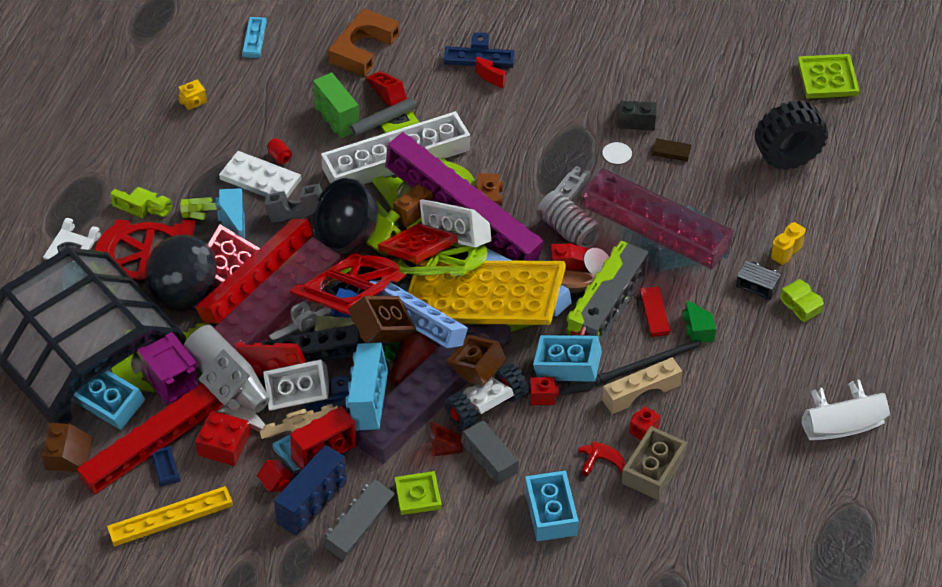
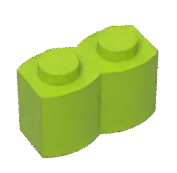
[780,279,824,322]

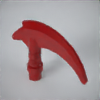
[578,442,626,476]

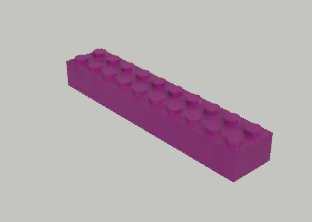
[385,132,543,261]

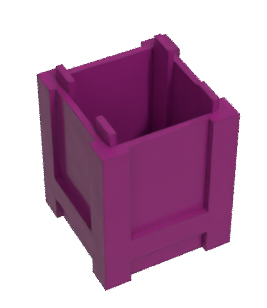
[138,332,200,405]

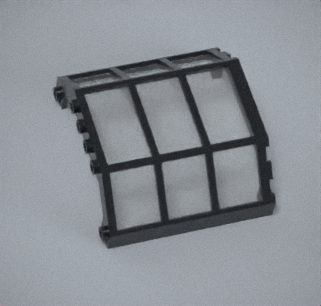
[0,247,186,424]

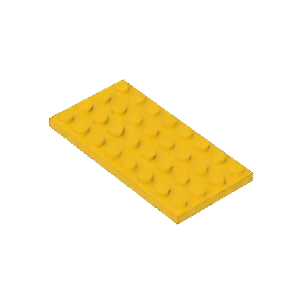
[408,260,566,325]

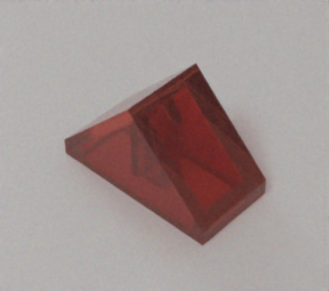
[429,422,463,457]

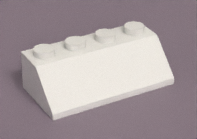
[419,199,491,247]

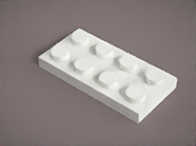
[219,151,301,198]

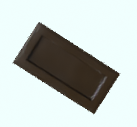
[653,138,692,162]

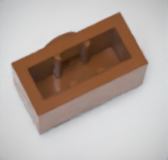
[477,173,503,206]
[393,184,433,228]

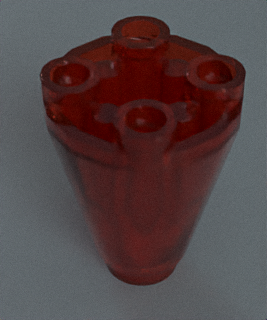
[390,332,439,386]

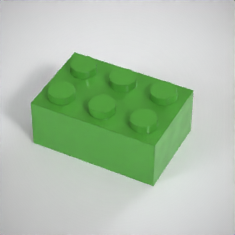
[312,73,359,138]

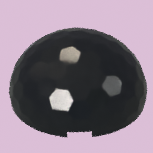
[312,178,379,253]
[145,234,217,310]

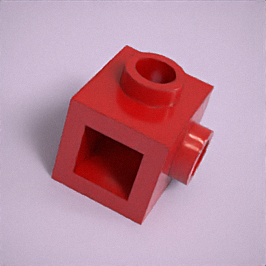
[530,377,559,406]
[629,406,661,441]
[256,460,294,492]

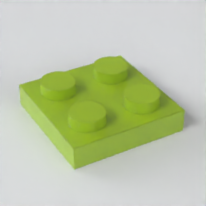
[394,471,442,515]

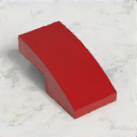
[476,57,506,88]

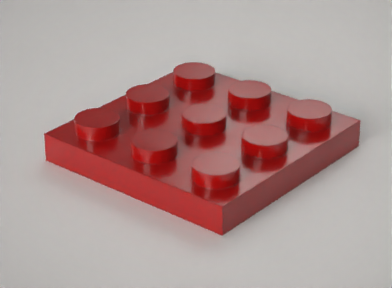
[377,223,458,263]

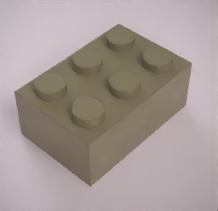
[622,426,687,500]

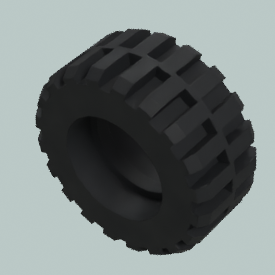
[754,100,829,170]

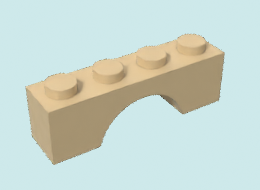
[602,357,683,414]

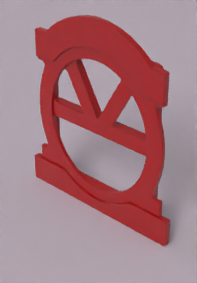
[95,220,196,280]
[289,253,405,316]

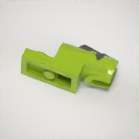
[110,187,172,219]

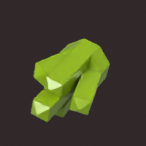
[180,197,219,220]

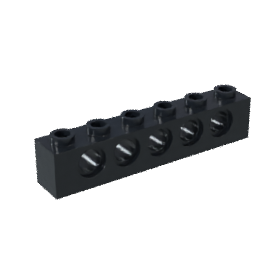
[252,324,365,363]

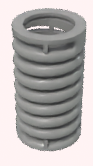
[537,190,603,249]

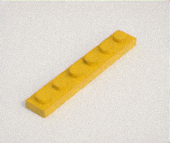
[107,486,233,547]

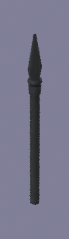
[559,340,700,395]

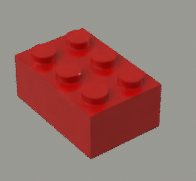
[290,406,356,471]

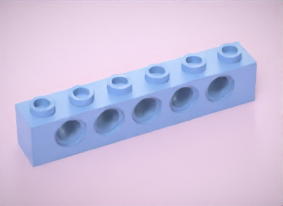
[369,280,468,348]

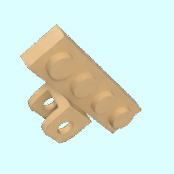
[260,404,338,440]

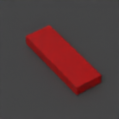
[640,286,670,337]

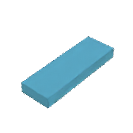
[242,17,267,58]

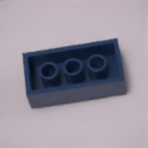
[274,445,347,536]

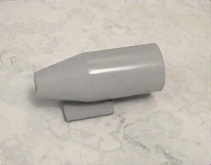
[183,325,270,413]

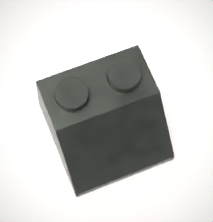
[619,101,657,130]

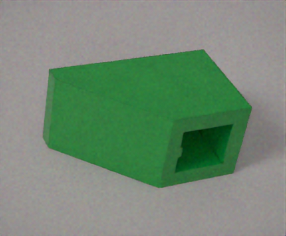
[682,301,716,343]

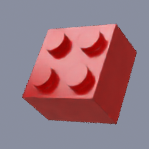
[195,410,251,466]

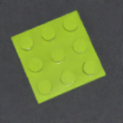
[797,54,860,99]

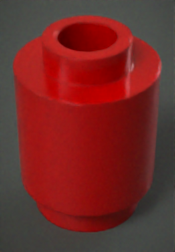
[267,138,292,164]

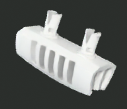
[802,380,890,440]

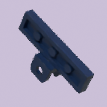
[444,32,515,68]
[304,375,386,414]

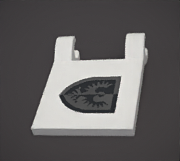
[43,218,101,270]

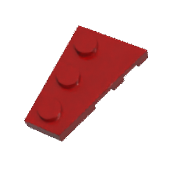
[235,342,306,377]

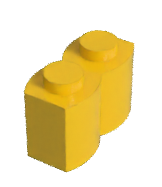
[771,222,806,265]

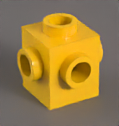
[178,79,207,110]

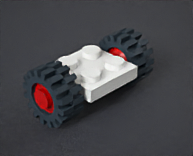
[444,363,529,431]

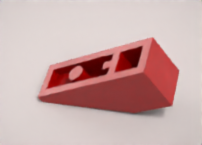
[366,71,407,106]
[551,243,589,272]

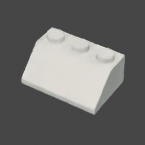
[263,360,329,411]

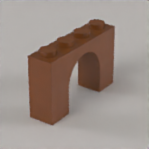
[327,8,400,77]

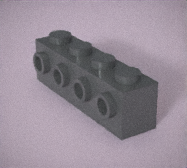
[323,479,395,561]

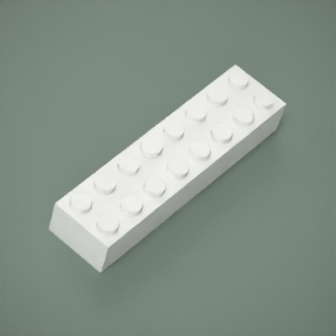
[321,111,470,184]

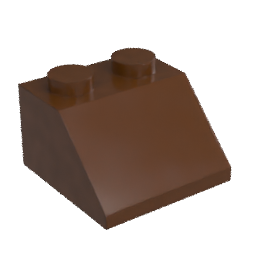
[446,335,506,386]
[42,423,93,472]

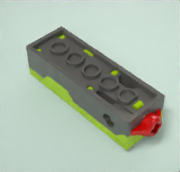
[566,240,649,346]

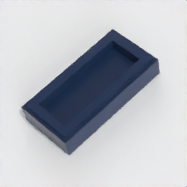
[152,446,180,486]

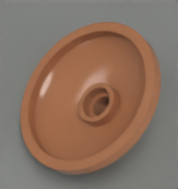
[561,270,594,297]

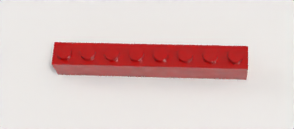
[195,219,314,323]
[77,383,225,495]

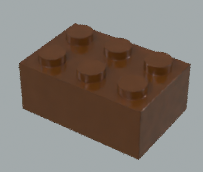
[348,296,416,343]

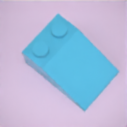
[216,188,245,239]

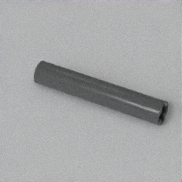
[350,97,417,137]

